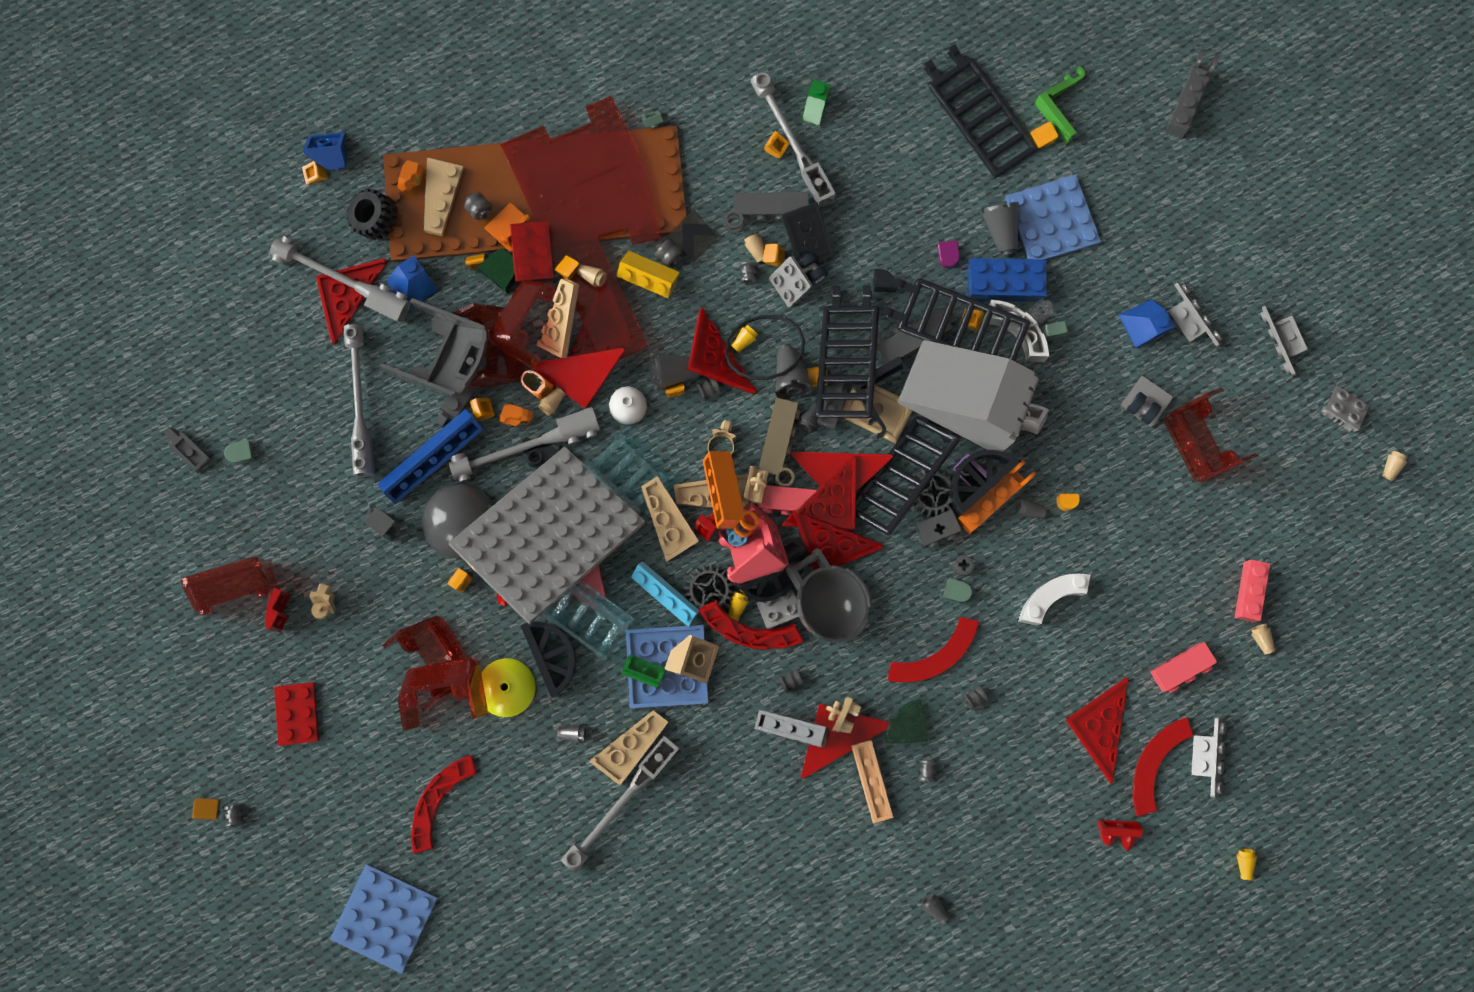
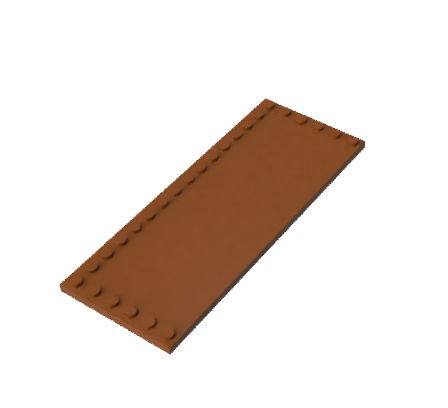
[383,125,687,262]

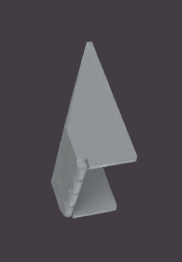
[897,340,1039,452]

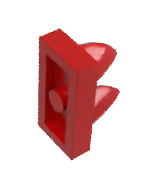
[694,513,717,542]
[1098,819,1143,851]

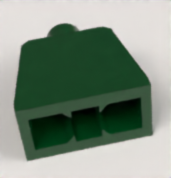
[478,248,515,293]

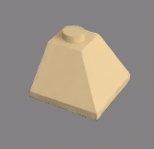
[665,635,719,683]

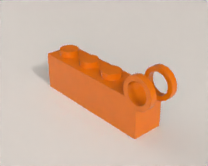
[702,451,759,537]
[957,460,1036,535]

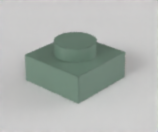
[641,110,663,128]

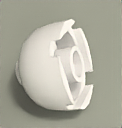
[609,386,647,425]

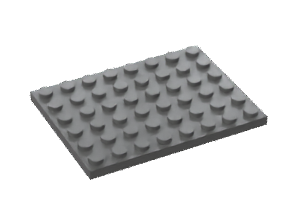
[449,446,645,625]

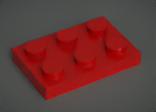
[510,221,554,281]
[274,682,319,746]

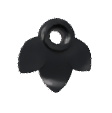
[523,432,560,468]

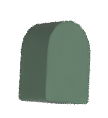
[1040,321,1068,341]
[224,440,255,464]
[942,578,972,603]

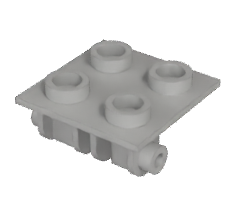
[1321,386,1369,432]
[756,588,799,629]

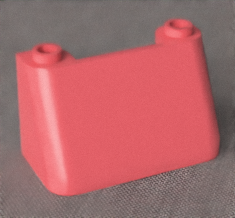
[717,502,789,584]

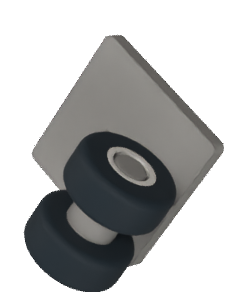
[769,252,829,307]
[1121,376,1173,427]

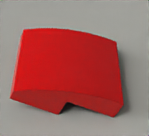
[265,587,292,633]

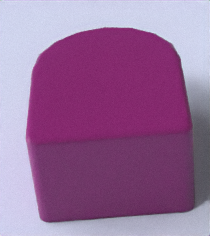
[937,241,959,269]

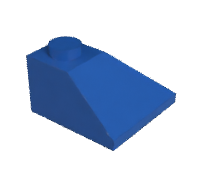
[303,132,347,170]
[387,255,438,310]
[1118,299,1175,348]

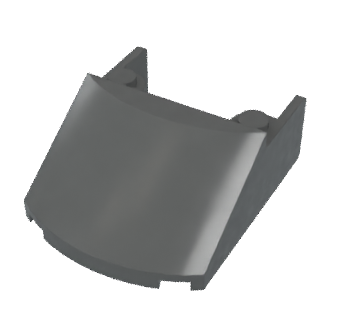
[379,298,487,397]

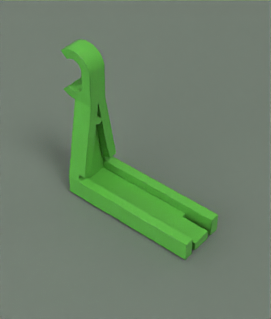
[1035,66,1085,144]

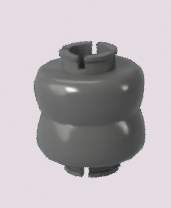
[464,192,492,220]
[655,239,682,267]

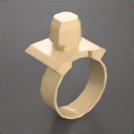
[708,420,736,456]

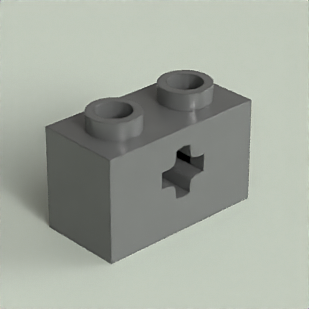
[364,507,403,542]
[915,510,961,548]

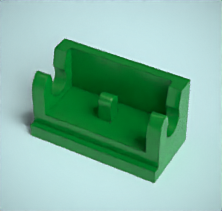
[621,654,666,689]

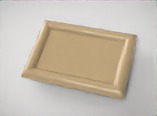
[841,385,913,444]

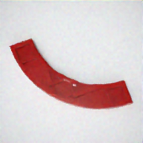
[699,600,804,650]
[887,617,979,683]
[1133,717,1193,816]
[411,755,477,854]

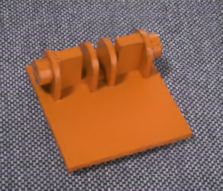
[484,202,532,252]

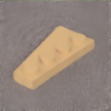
[424,158,464,237]
[536,279,579,358]
[674,474,754,508]
[641,476,699,562]
[589,710,669,786]

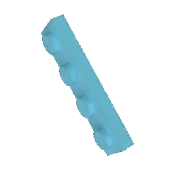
[631,561,699,627]

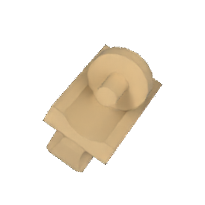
[742,466,769,505]
[309,584,336,619]
[826,697,861,734]

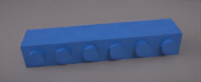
[378,409,484,505]

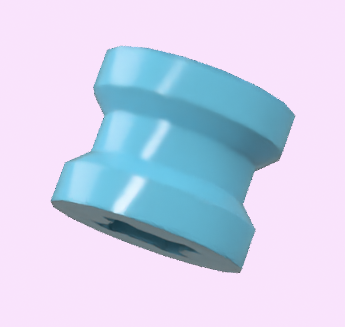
[726,523,747,547]

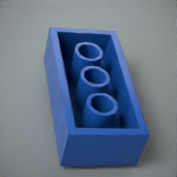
[968,258,1047,302]

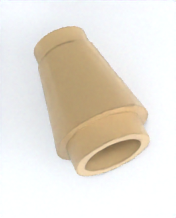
[744,233,764,263]
[577,264,607,287]
[538,387,565,416]
[1382,451,1407,481]
[1251,624,1275,654]

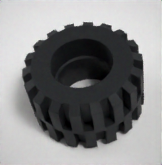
[346,188,399,240]

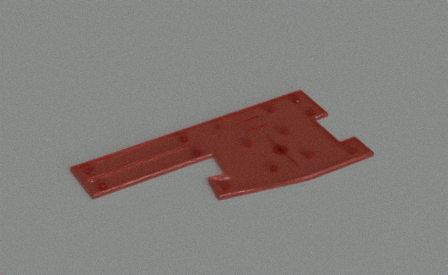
[500,96,661,359]

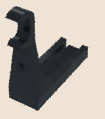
[852,356,904,439]

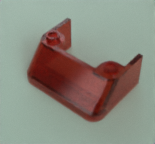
[488,280,577,369]
[453,303,526,387]
[1165,388,1257,482]
[180,557,279,615]
[383,616,477,712]
[398,657,489,731]

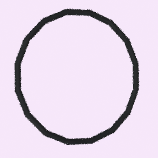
[725,315,805,380]

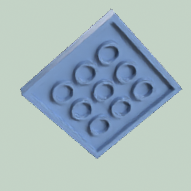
[1005,174,1101,260]
[626,625,708,709]
[330,864,438,974]

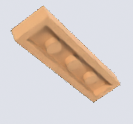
[851,740,893,823]

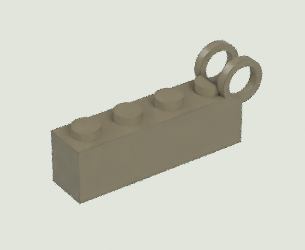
[759,398,801,488]

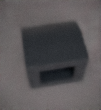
[873,269,897,292]

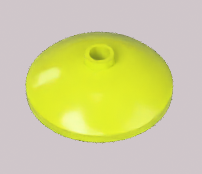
[477,658,536,717]

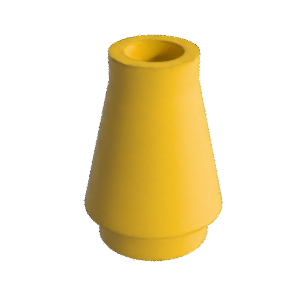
[731,325,758,353]
[728,591,749,621]
[1237,849,1257,880]

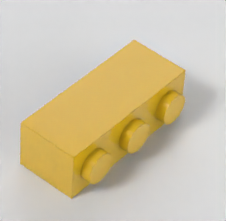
[616,251,680,298]

